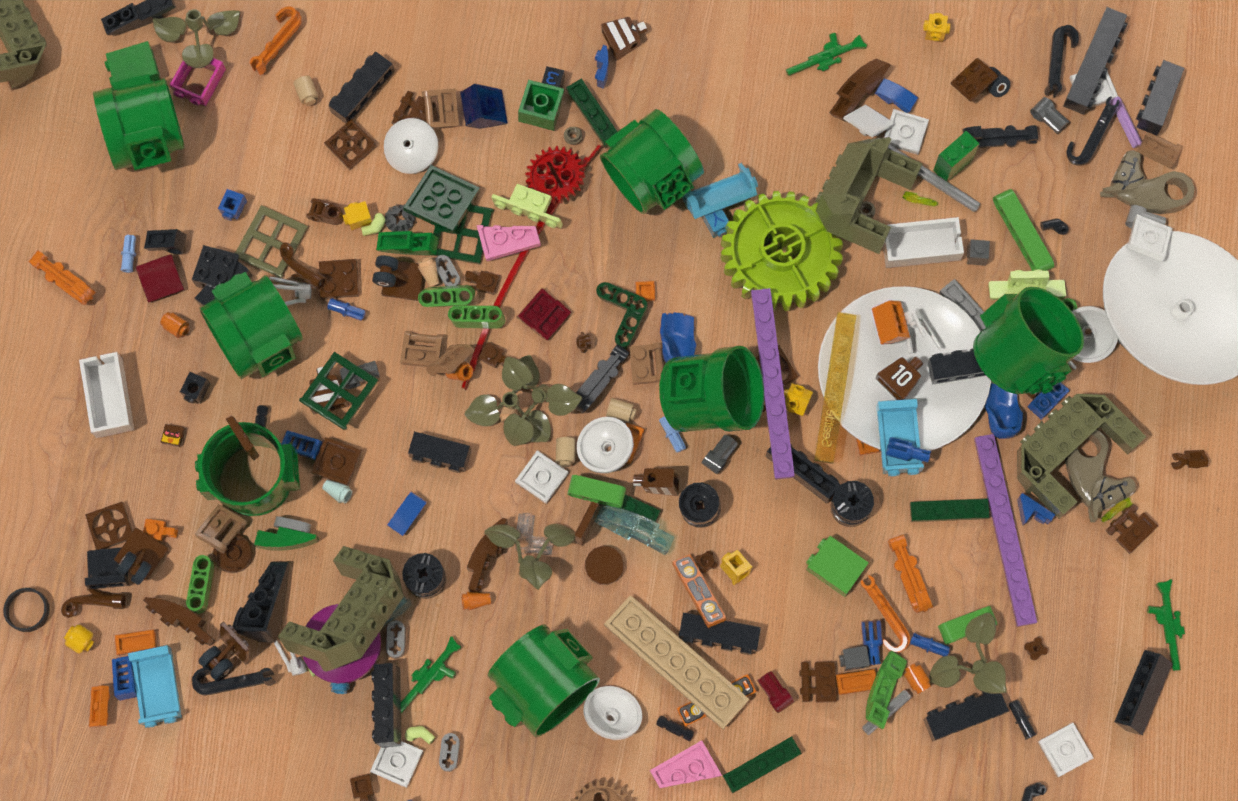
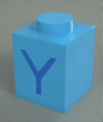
[703,209,729,238]

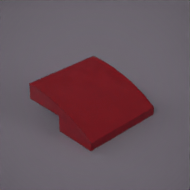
[136,254,184,302]
[517,288,571,341]

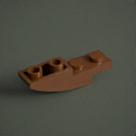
[829,58,891,122]
[467,518,510,593]
[143,597,215,646]

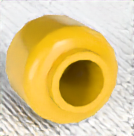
[63,624,94,654]

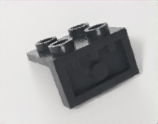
[192,245,239,288]
[85,548,129,590]

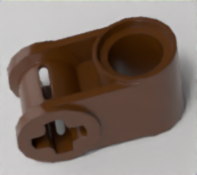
[306,198,344,225]

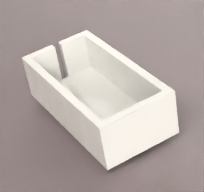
[883,217,964,268]
[79,352,134,438]

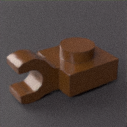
[464,270,499,295]
[478,342,507,368]
[1171,450,1209,470]
[350,774,374,801]

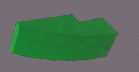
[376,231,438,256]
[254,527,319,551]

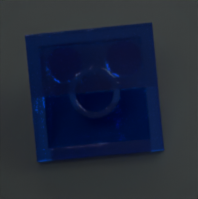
[460,83,508,129]

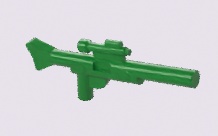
[786,33,867,76]
[1147,579,1185,671]
[401,636,461,714]

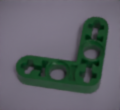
[596,282,648,349]

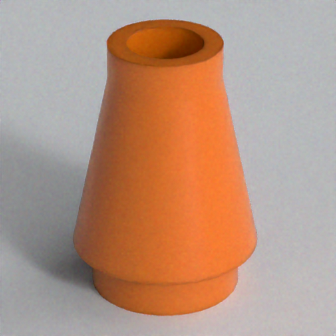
[461,591,491,611]

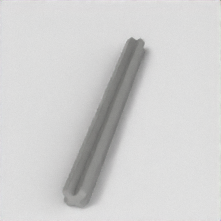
[888,145,980,212]

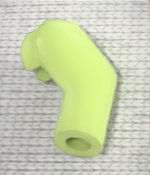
[361,213,385,236]
[405,726,436,745]

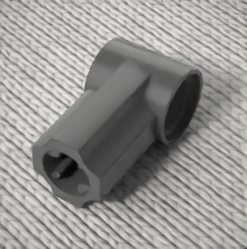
[1030,97,1069,134]
[339,361,380,389]
[701,435,738,475]

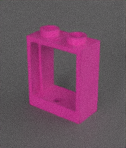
[169,58,226,107]

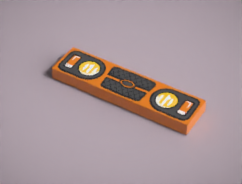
[672,554,726,628]
[676,674,756,727]

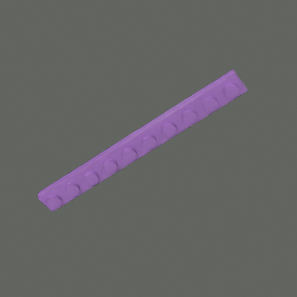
[751,288,795,480]
[974,434,1037,627]

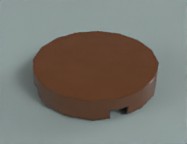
[213,535,253,574]
[585,546,624,585]

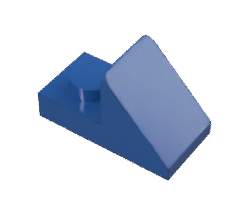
[1017,493,1055,526]

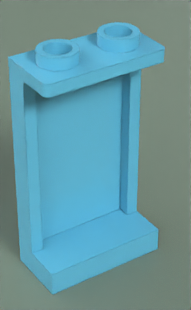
[682,163,758,219]
[876,399,924,476]
[128,646,182,728]

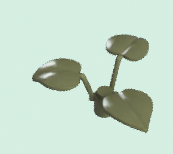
[153,9,240,68]
[464,355,551,442]
[502,357,582,446]
[484,524,575,590]
[929,613,1007,694]

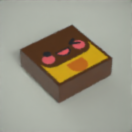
[160,424,185,447]

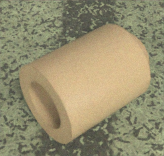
[293,76,319,106]
[606,398,637,423]
[556,437,575,467]

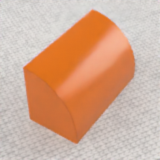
[872,300,910,345]

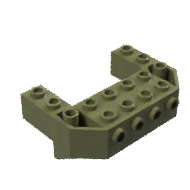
[0,0,46,88]
[815,137,923,254]
[1017,394,1146,519]
[278,546,404,672]

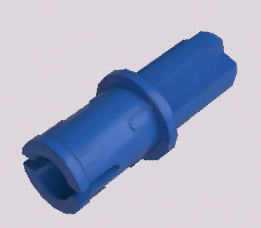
[327,298,366,321]
[910,633,950,657]

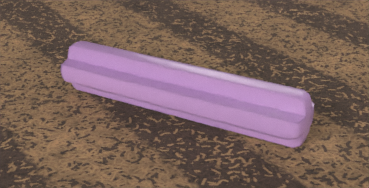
[1111,97,1142,148]

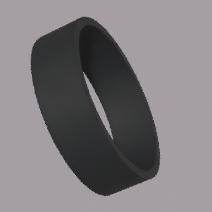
[3,588,50,632]

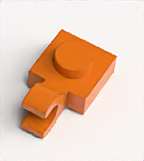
[143,519,178,542]

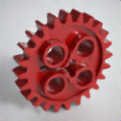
[525,146,586,205]

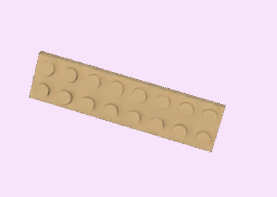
[604,595,749,730]

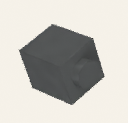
[967,239,990,266]
[839,646,870,672]

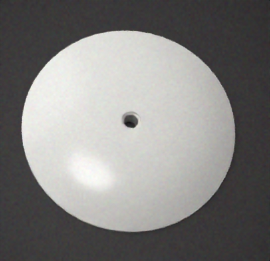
[1103,231,1238,385]
[818,286,991,451]

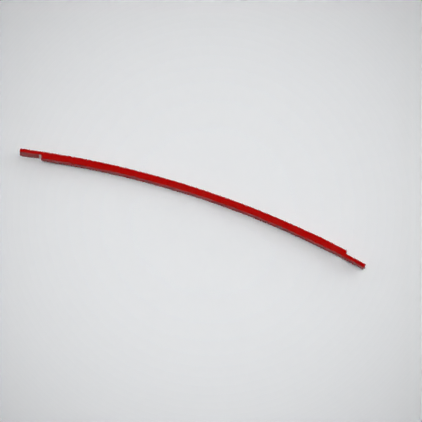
[461,145,602,391]

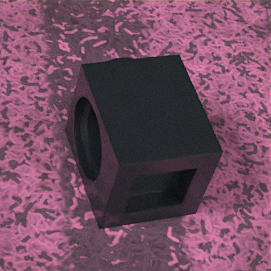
[180,372,210,404]

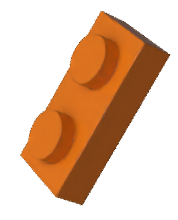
[89,685,110,727]

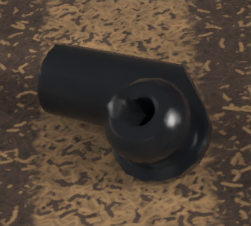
[1040,218,1069,235]
[1021,783,1046,801]

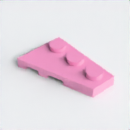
[477,225,541,261]
[650,741,722,788]

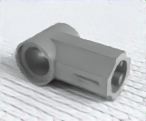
[1125,205,1166,228]

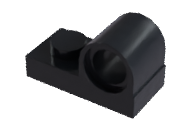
[144,229,187,255]

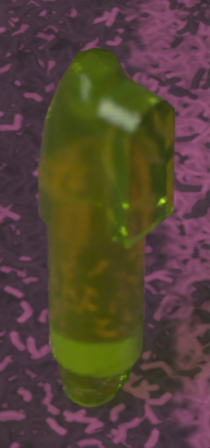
[903,191,938,206]
[1101,498,1132,522]

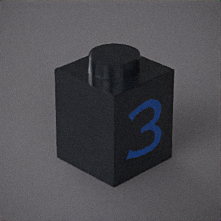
[542,66,565,88]

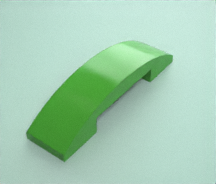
[866,651,907,729]

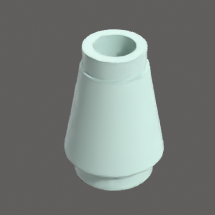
[322,480,352,504]

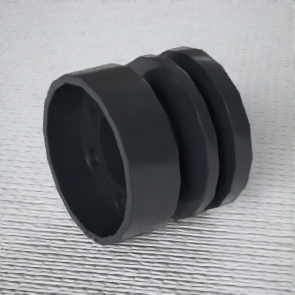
[830,481,874,527]
[679,482,721,528]
[402,553,447,599]

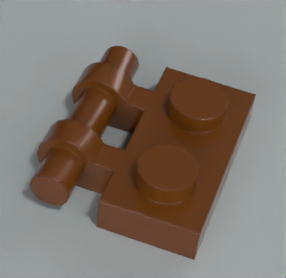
[391,91,436,125]
[1106,504,1158,554]
[799,662,836,703]

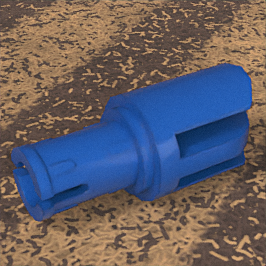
[885,437,931,463]
[861,620,883,665]

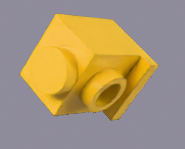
[720,550,752,585]

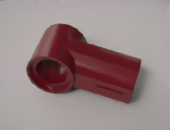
[757,671,794,713]

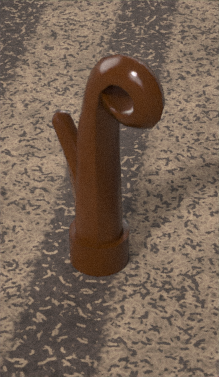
[280,242,327,291]
[61,588,126,618]

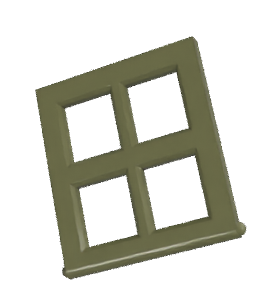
[235,205,308,278]

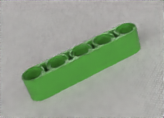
[993,189,1054,271]

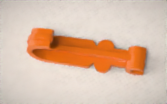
[250,6,302,75]
[28,250,96,305]
[888,535,933,613]
[861,575,910,653]

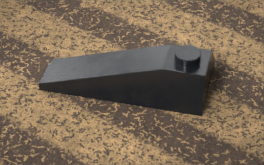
[232,562,290,643]

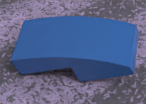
[595,45,609,89]
[875,78,918,113]
[1027,382,1070,420]
[387,491,427,536]

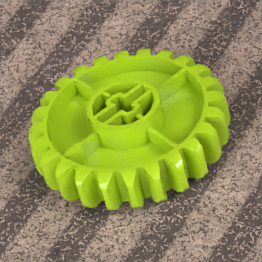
[720,191,843,311]

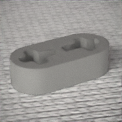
[435,255,461,286]
[274,516,311,533]
[386,620,406,659]
[439,733,460,772]

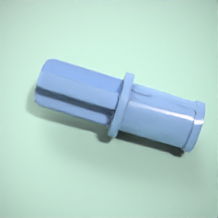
[120,235,136,273]
[659,416,686,452]

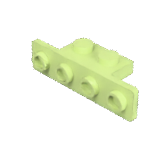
[491,184,563,228]
[988,269,1066,300]

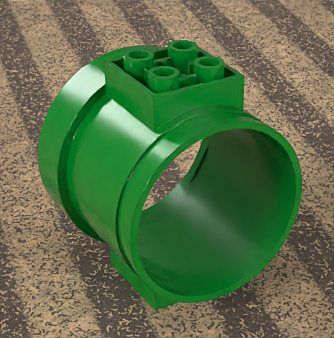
[93,74,185,170]
[600,109,704,214]
[199,272,303,380]
[973,287,1084,395]
[659,346,764,432]
[195,422,300,516]
[488,624,600,737]

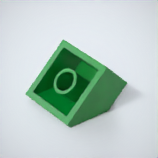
[518,79,564,131]

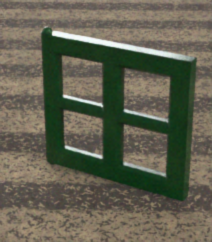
[431,205,494,265]
[299,352,379,430]

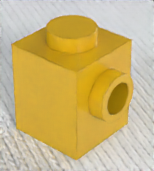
[342,201,372,231]

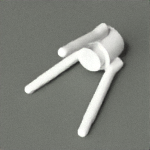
[269,277,311,306]
[904,308,942,354]
[274,640,308,676]

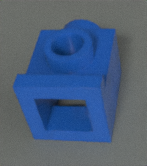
[218,189,247,221]

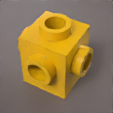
[923,13,950,42]
[784,383,813,416]

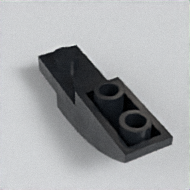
[101,0,176,36]

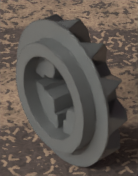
[385,204,415,232]

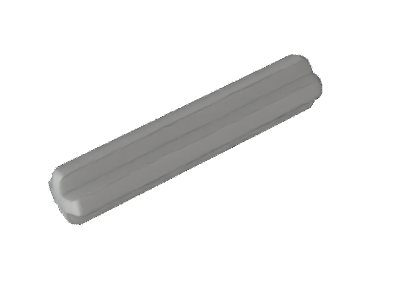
[862,690,911,735]

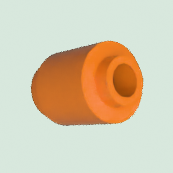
[160,312,189,338]
[445,362,473,381]
[904,663,931,694]

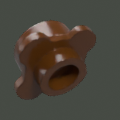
[576,332,591,353]
[695,551,717,573]
[1024,637,1048,661]

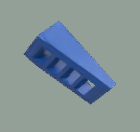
[281,430,323,461]
[112,656,137,701]

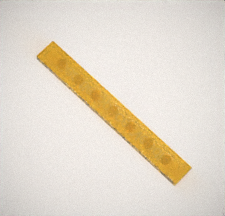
[814,312,857,464]

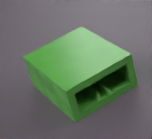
[806,536,869,597]

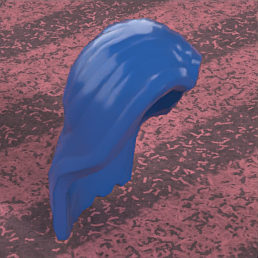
[660,312,697,362]
[984,383,1023,439]

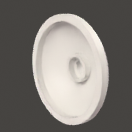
[384,118,439,174]
[1072,306,1118,363]
[577,417,634,473]
[583,686,642,740]

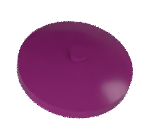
[303,604,381,684]

